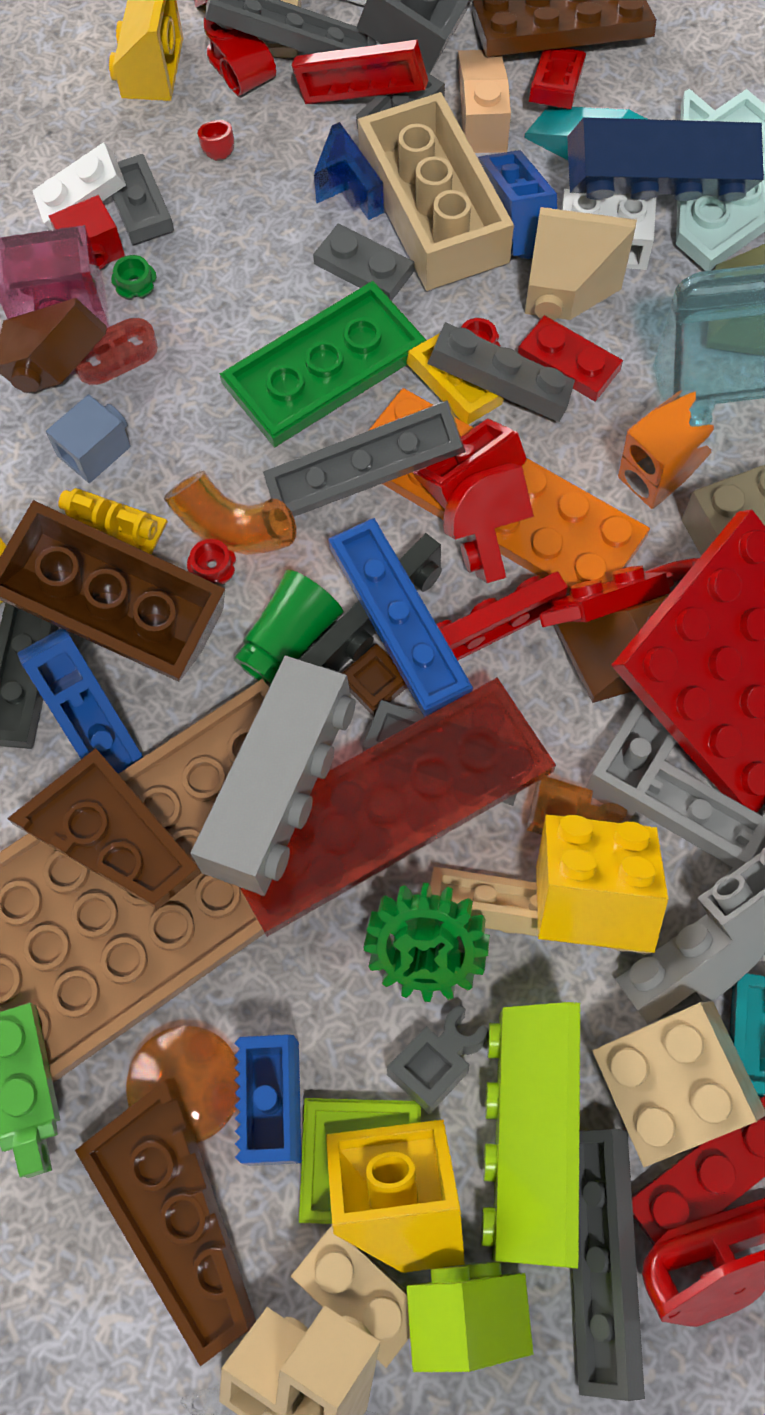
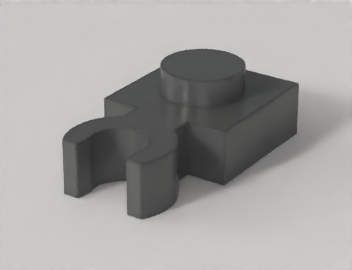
[387,1005,488,1114]

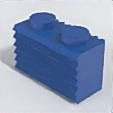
[234,1035,302,1166]

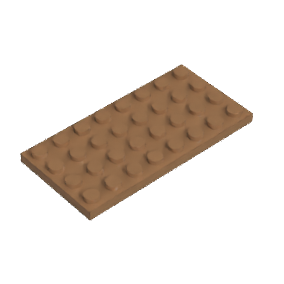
[0,679,386,1083]

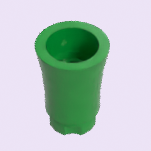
[233,570,344,687]

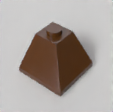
[554,595,668,703]

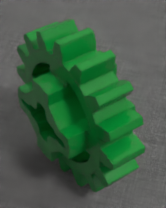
[363,883,490,1002]

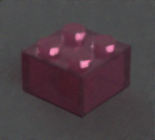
[0,225,110,331]

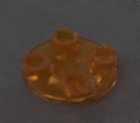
[126,1026,240,1143]

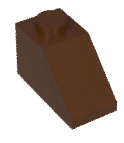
[0,298,107,393]

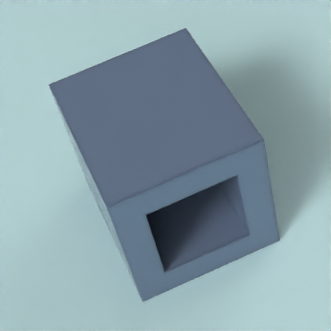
[46,394,131,484]

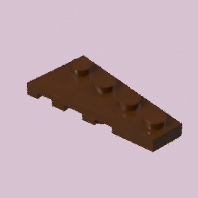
[75,1078,256,1367]

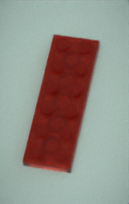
[239,677,556,937]

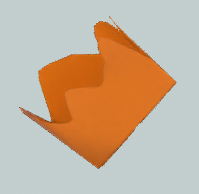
[618,390,714,509]

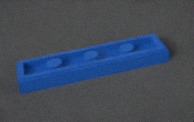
[328,518,473,717]

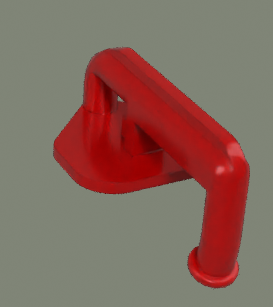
[642,1198,765,1327]

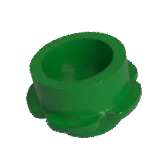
[111,255,157,299]

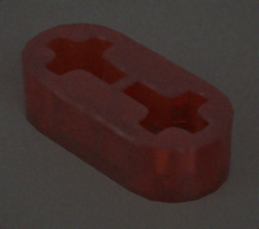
[74,318,158,385]

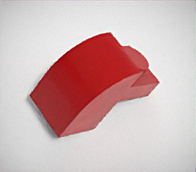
[443,463,534,583]

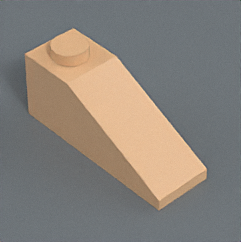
[458,50,511,153]

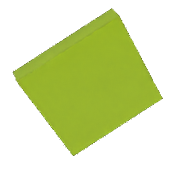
[299,1098,421,1224]

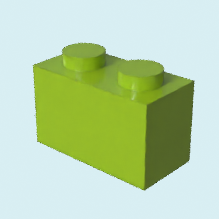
[407,1262,534,1372]

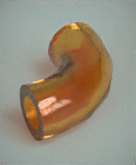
[164,470,297,555]

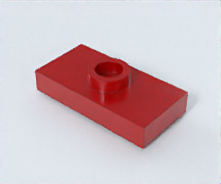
[529,48,586,109]

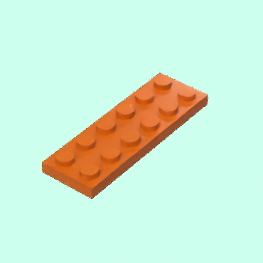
[368,388,650,595]

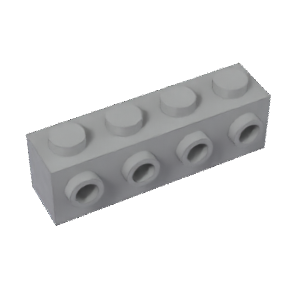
[190,656,356,896]

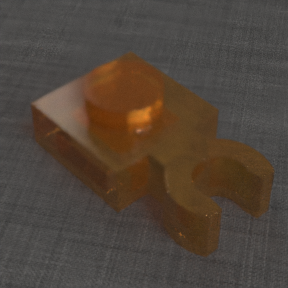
[527,775,628,835]

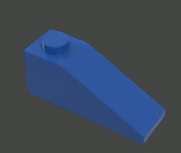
[478,150,557,259]
[17,628,143,774]

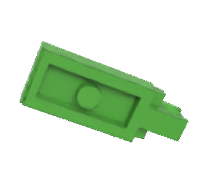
[0,1003,61,1178]

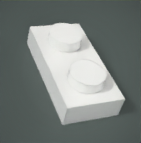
[32,142,126,231]

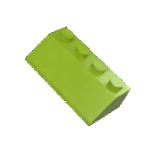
[481,1002,580,1268]

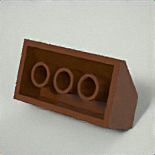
[0,500,225,682]

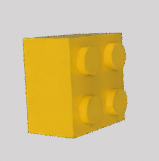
[536,814,668,953]

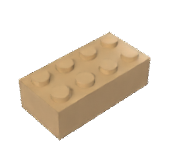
[358,92,514,291]

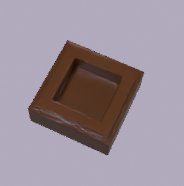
[342,644,408,717]

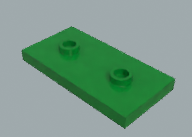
[219,281,427,448]

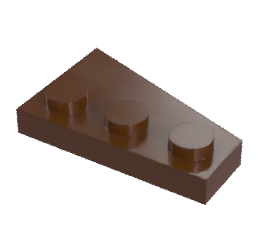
[7,748,201,909]

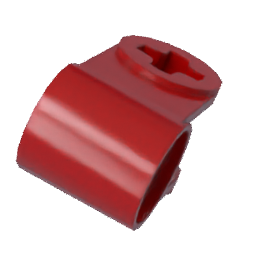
[204,18,277,97]

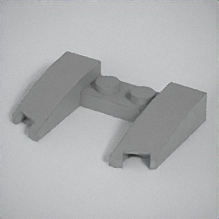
[584,698,765,875]

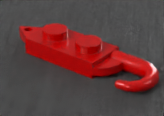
[539,558,699,627]

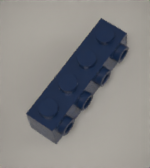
[567,117,764,202]

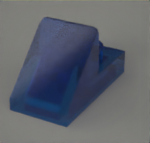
[314,122,384,220]

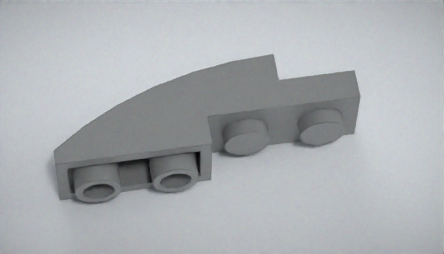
[615,848,765,1025]

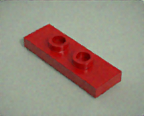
[291,40,429,104]

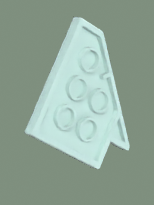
[676,89,765,273]

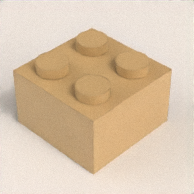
[592,1001,765,1168]

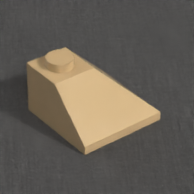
[525,207,637,320]

